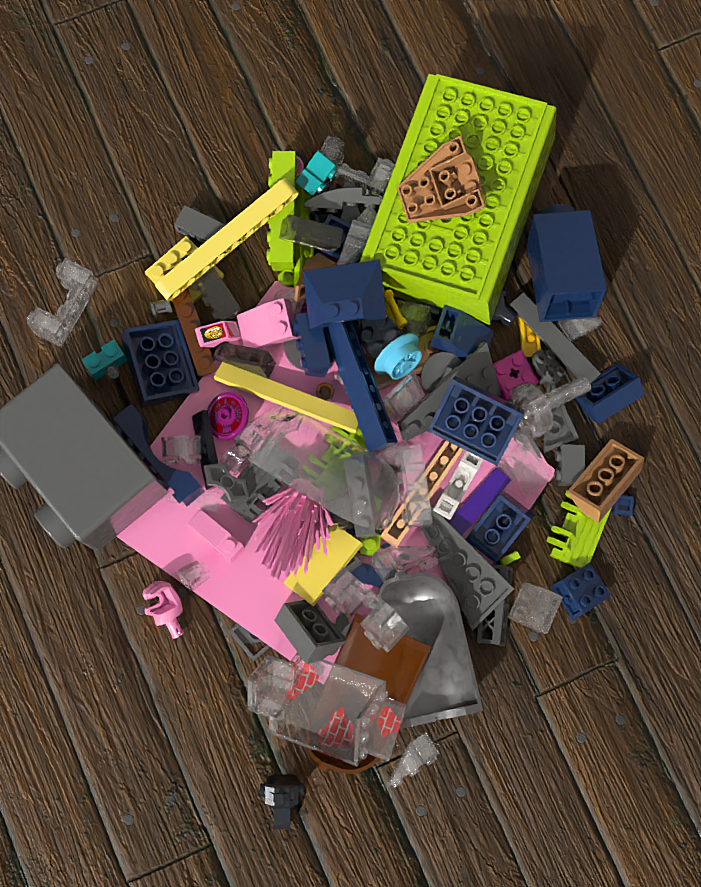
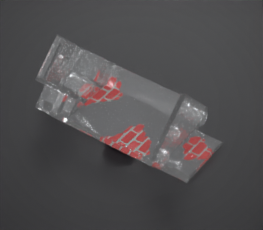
[248,652,408,766]

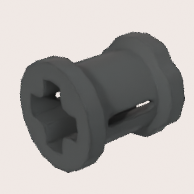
[150,299,173,317]

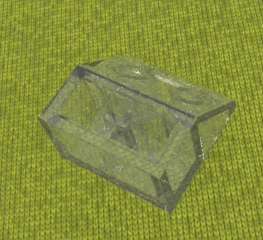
[508,582,563,634]

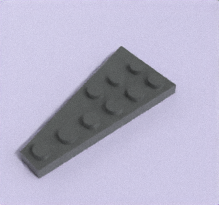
[397,342,502,441]
[417,505,515,631]

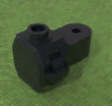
[260,774,304,829]

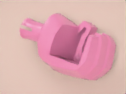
[142,581,184,639]

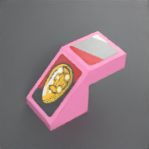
[195,321,242,347]

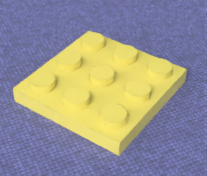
[145,236,224,303]

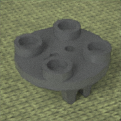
[530,350,565,385]

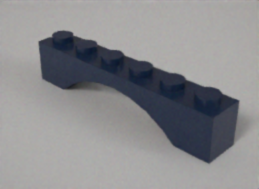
[113,404,205,506]

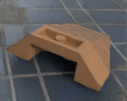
[397,136,486,223]

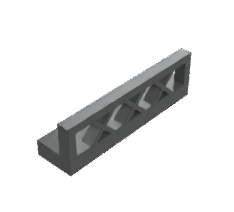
[477,565,513,647]

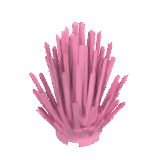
[253,479,334,580]

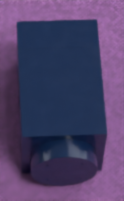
[526,204,607,322]

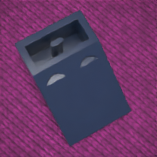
[429,305,494,359]

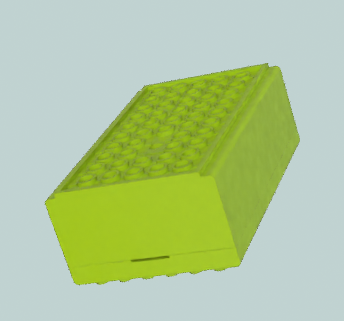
[360,74,557,325]

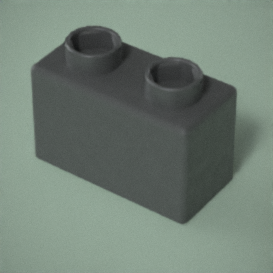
[0,363,169,551]

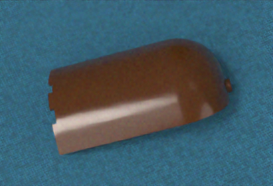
[307,612,431,774]

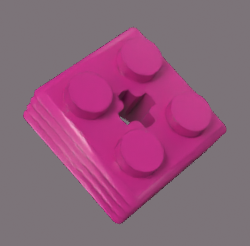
[493,350,539,401]

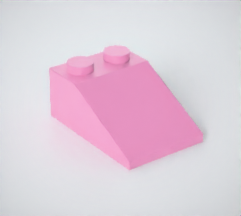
[237,298,297,352]

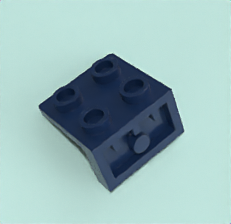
[551,563,611,620]

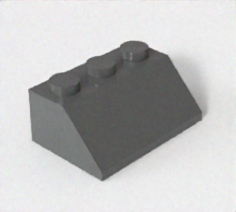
[274,600,346,664]

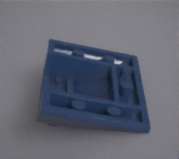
[303,259,387,329]

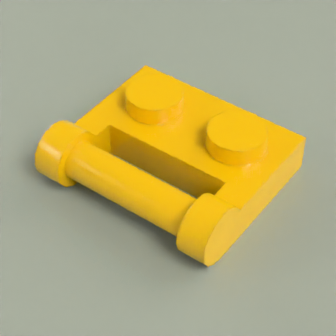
[384,290,408,330]

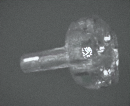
[510,376,591,440]

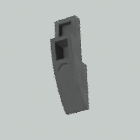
[305,187,381,212]

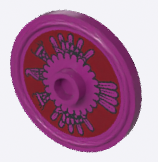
[207,392,249,440]

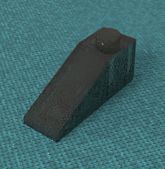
[213,342,276,379]

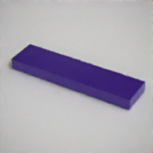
[448,468,511,535]

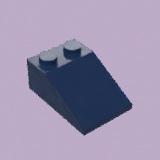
[466,491,535,563]

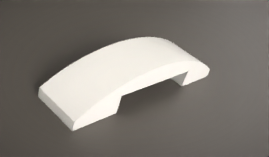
[433,451,484,520]

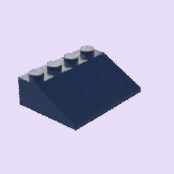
[121,320,200,408]
[427,376,525,466]

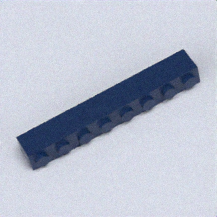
[323,321,398,452]

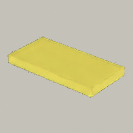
[283,523,363,607]

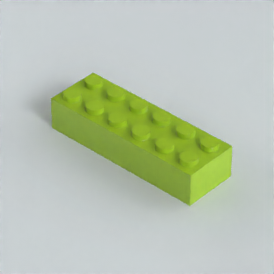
[267,151,298,271]

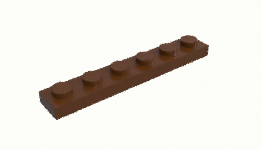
[163,268,217,378]

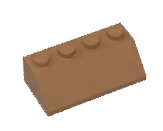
[567,439,644,523]

